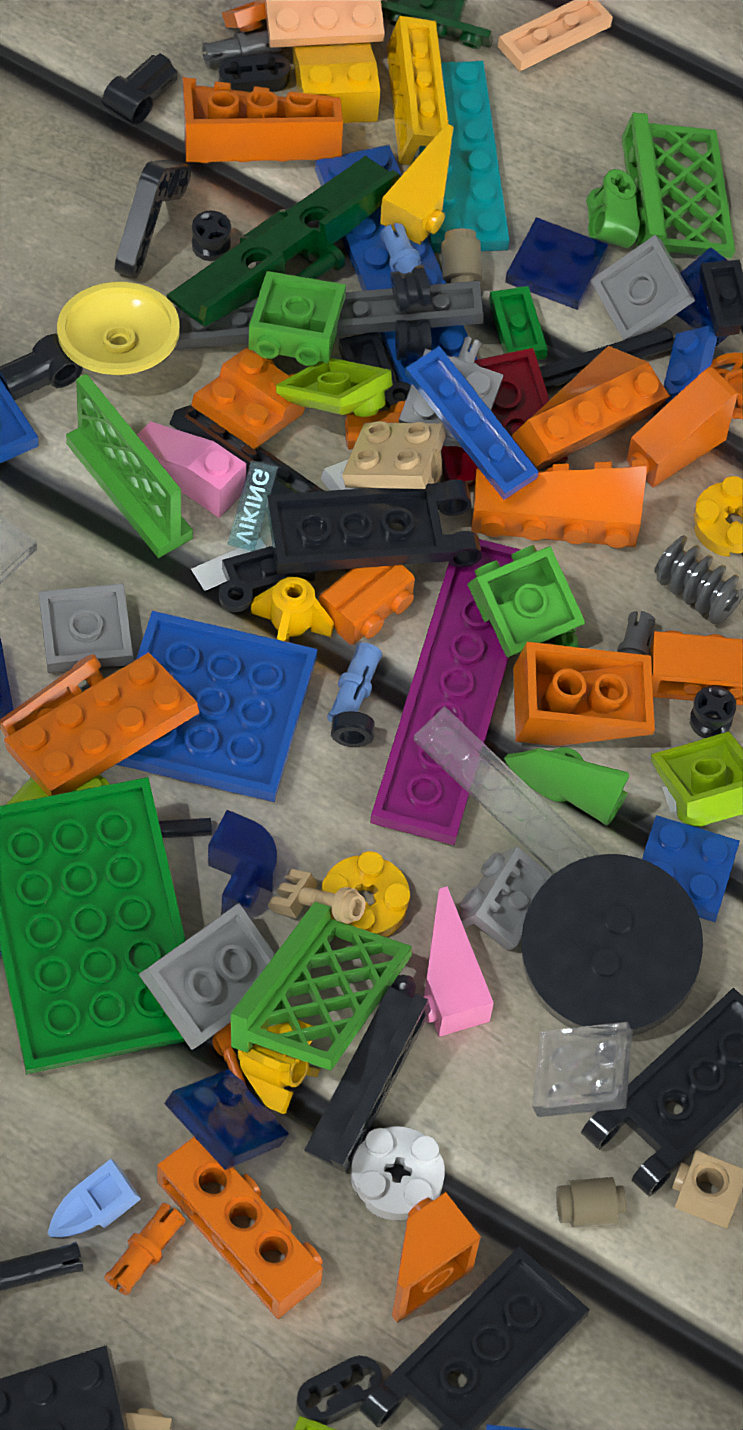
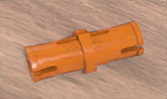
[104,1203,186,1295]

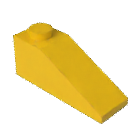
[380,124,453,245]

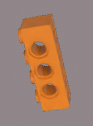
[157,1131,323,1319]

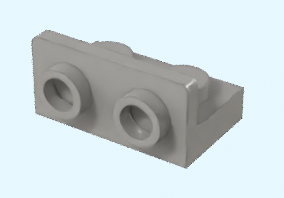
[459,846,552,951]

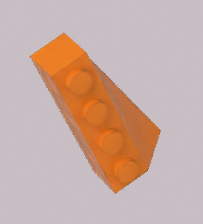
[183,77,343,163]
[511,346,669,470]
[471,459,647,548]

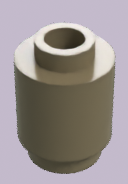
[441,228,482,283]
[556,1177,626,1227]

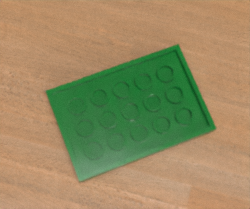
[0,777,186,1075]

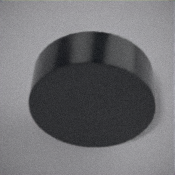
[331,711,375,747]

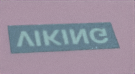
[227,461,278,551]

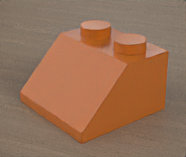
[392,1192,481,1323]

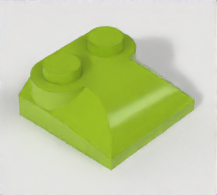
[275,358,393,417]
[651,731,743,827]

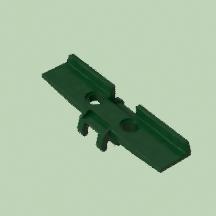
[167,155,401,327]

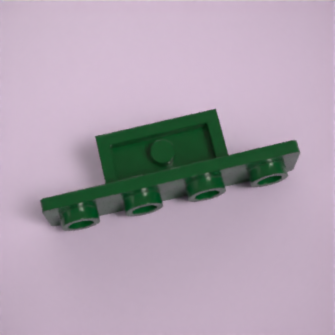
[381,0,493,49]

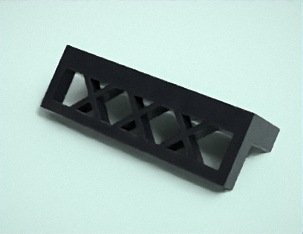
[304,987,431,1174]

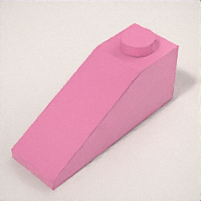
[137,421,246,518]
[423,886,494,1037]

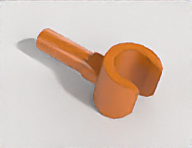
[212,1022,247,1089]

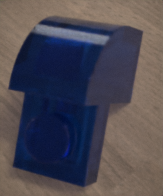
[208,810,277,915]

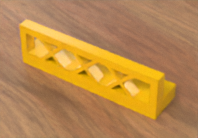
[386,16,448,165]

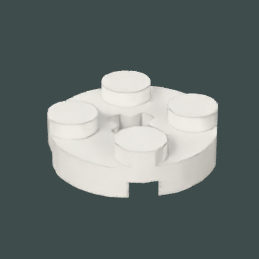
[351,1127,445,1221]

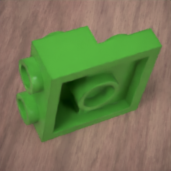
[249,271,346,366]
[467,545,585,658]

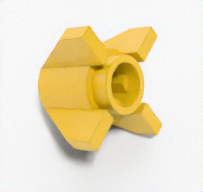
[251,577,334,642]
[238,1020,320,1114]

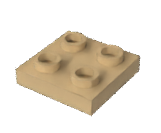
[342,421,446,489]

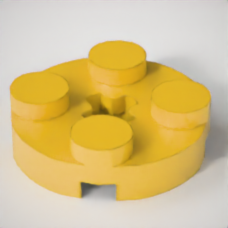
[693,476,743,557]
[321,851,410,937]

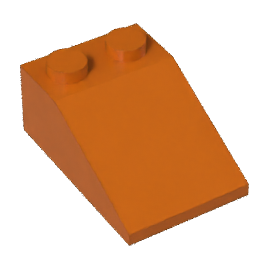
[513,642,655,746]

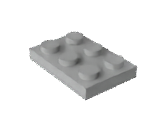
[139,903,275,1050]

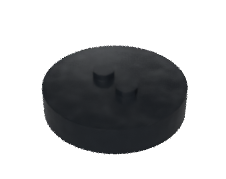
[521,854,703,1038]

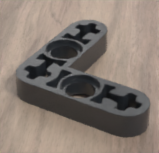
[115,159,192,279]

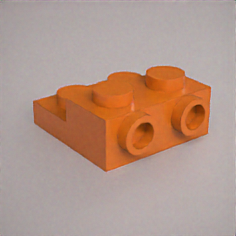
[191,347,305,449]

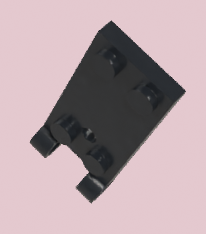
[266,480,482,574]
[581,987,743,1197]
[359,1246,590,1430]

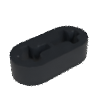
[218,53,290,92]
[296,1355,382,1425]

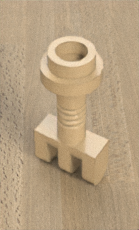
[268,869,365,924]

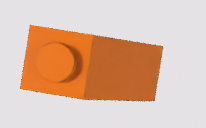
[626,366,738,488]

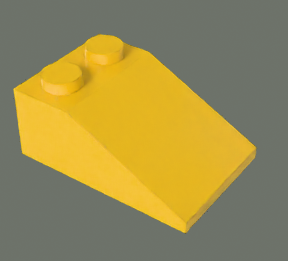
[291,42,380,123]

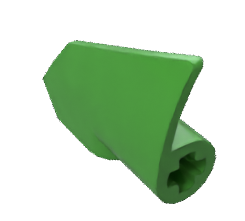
[504,747,629,825]

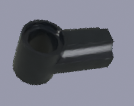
[102,53,177,125]
[0,333,83,400]

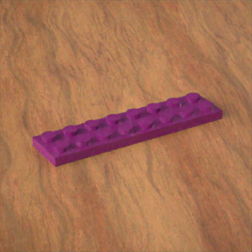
[370,539,521,845]

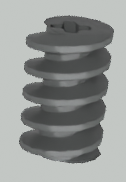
[654,535,743,624]

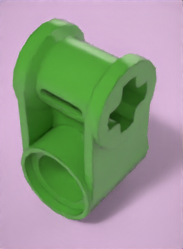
[586,169,640,248]

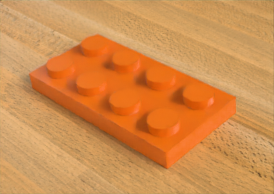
[4,652,199,796]

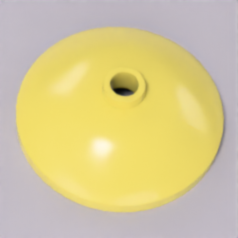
[57,282,180,375]

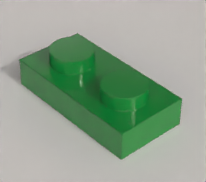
[489,286,547,360]

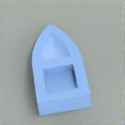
[48,1159,141,1238]

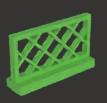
[622,112,735,258]
[66,373,193,558]
[231,902,412,1071]

